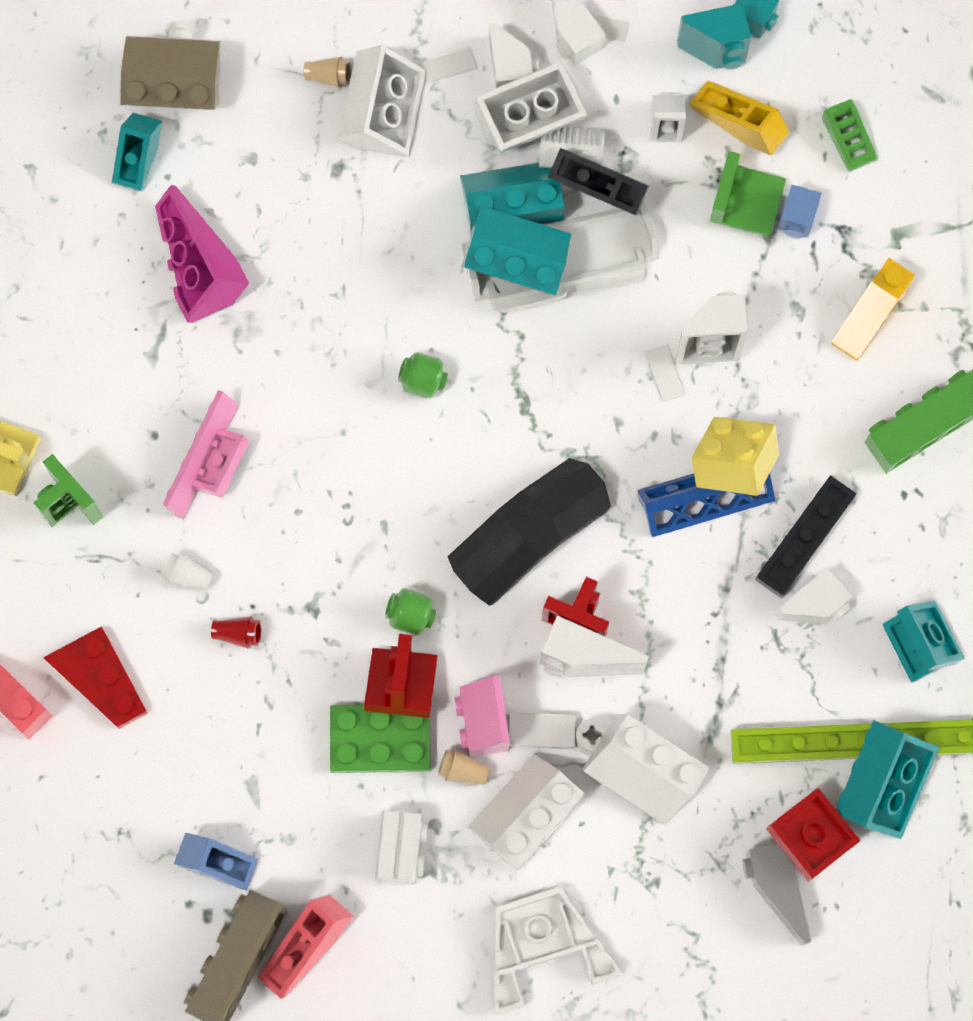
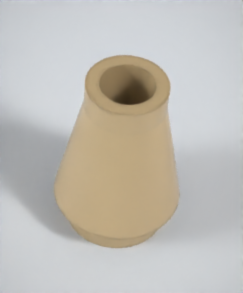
[303,56,351,88]
[438,749,490,785]

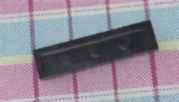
[755,475,857,599]

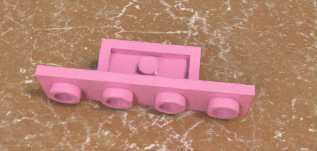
[163,390,250,519]

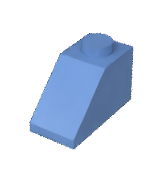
[174,832,258,891]

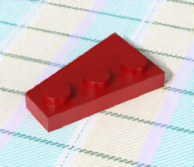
[43,626,148,729]

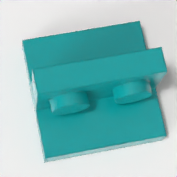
[882,601,965,683]

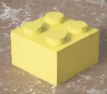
[692,417,779,496]

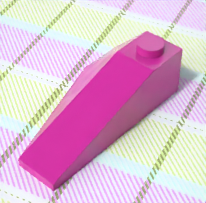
[155,185,249,323]

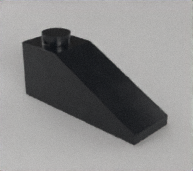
[548,148,650,216]

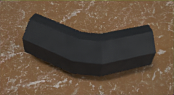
[447,458,611,606]

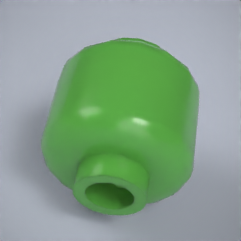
[398,352,448,398]
[385,588,436,635]

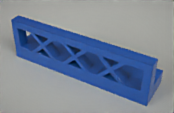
[637,474,775,538]

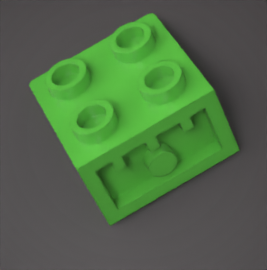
[709,151,786,237]

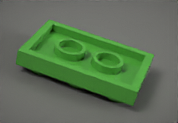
[330,705,430,773]

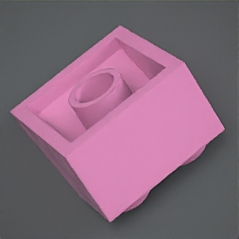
[454,675,510,757]

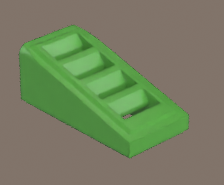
[821,99,878,172]

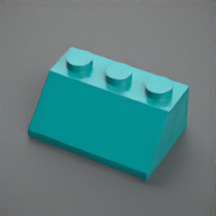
[460,162,565,235]
[461,206,571,296]
[836,720,940,839]

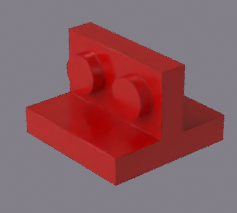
[541,576,610,637]
[364,633,438,718]
[766,788,861,882]

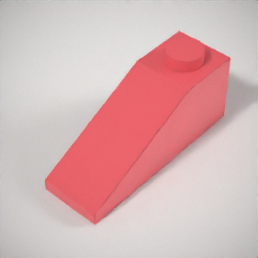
[0,664,52,739]
[258,894,354,999]

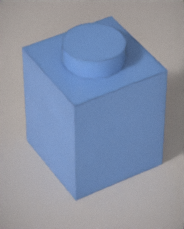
[778,184,822,238]

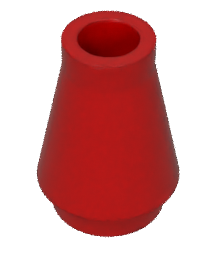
[211,616,261,649]

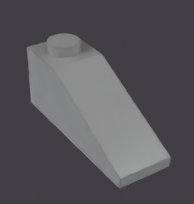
[742,844,811,946]

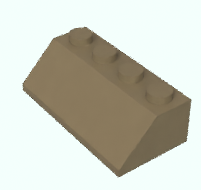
[184,890,288,1021]

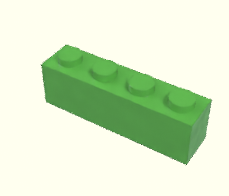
[865,369,973,474]

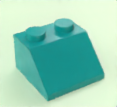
[677,3,752,70]

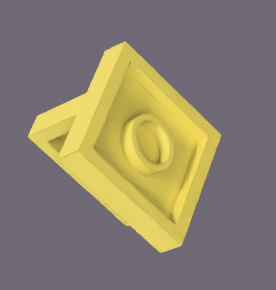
[0,421,40,496]

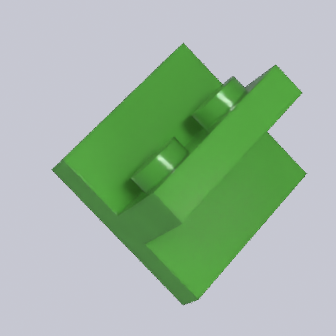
[33,454,103,527]

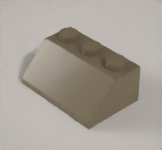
[120,36,221,110]

